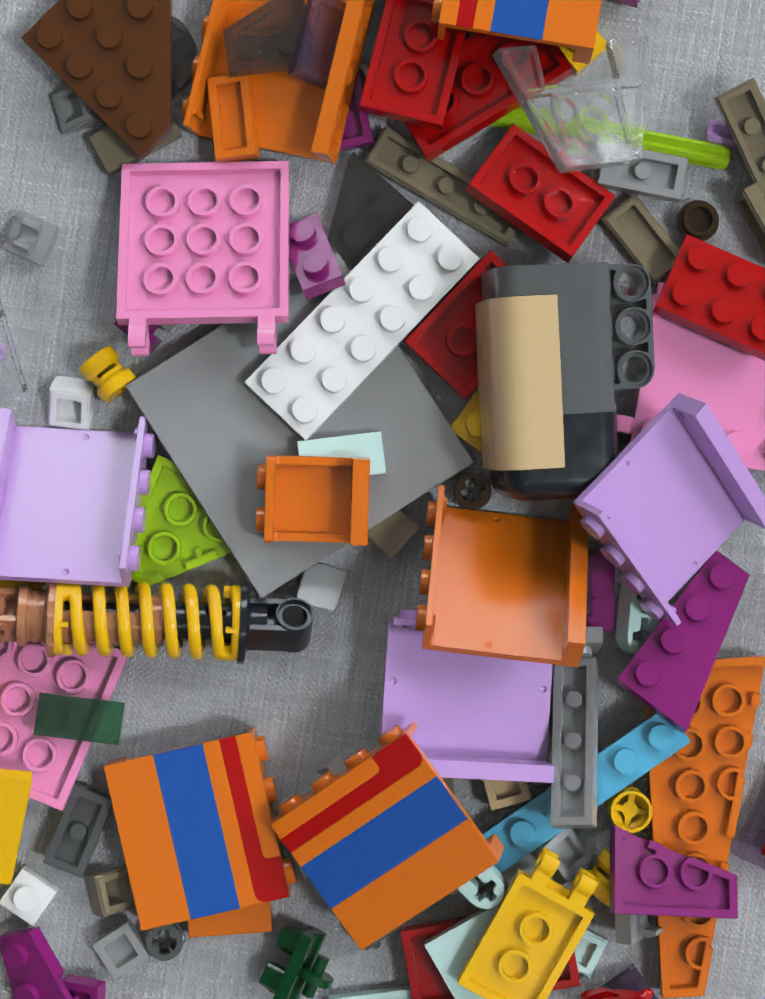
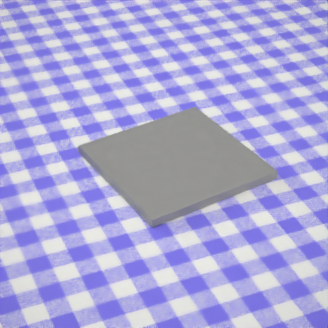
[126,253,474,598]

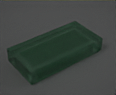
[34,692,126,745]

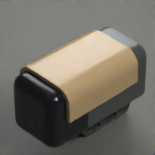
[475,262,655,501]

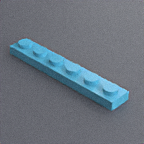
[481,712,691,885]

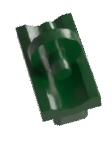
[259,926,334,999]

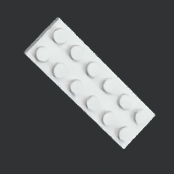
[245,201,480,440]

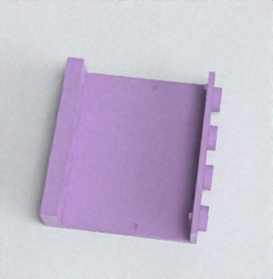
[573,393,765,626]
[0,408,156,587]
[379,609,554,783]

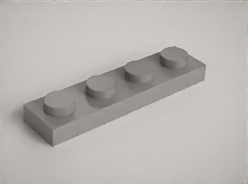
[550,657,599,829]

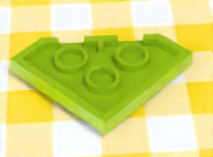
[131,455,232,586]

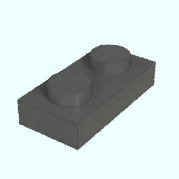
[43,782,112,878]

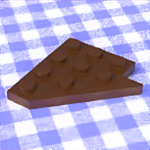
[21,0,173,160]

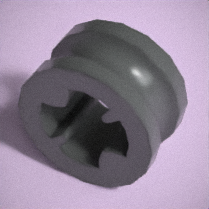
[145,923,185,961]

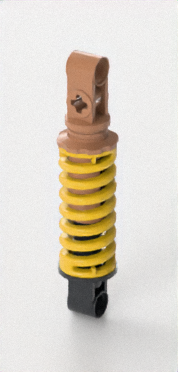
[0,582,314,664]

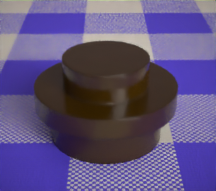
[676,200,719,241]

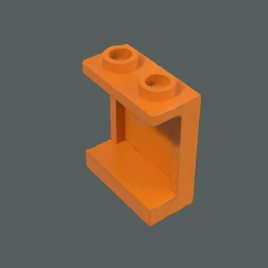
[256,455,370,546]

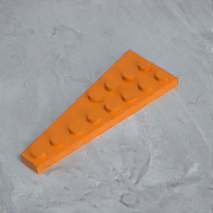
[643,655,765,998]

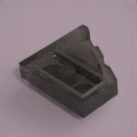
[223,0,313,77]
[328,152,414,267]

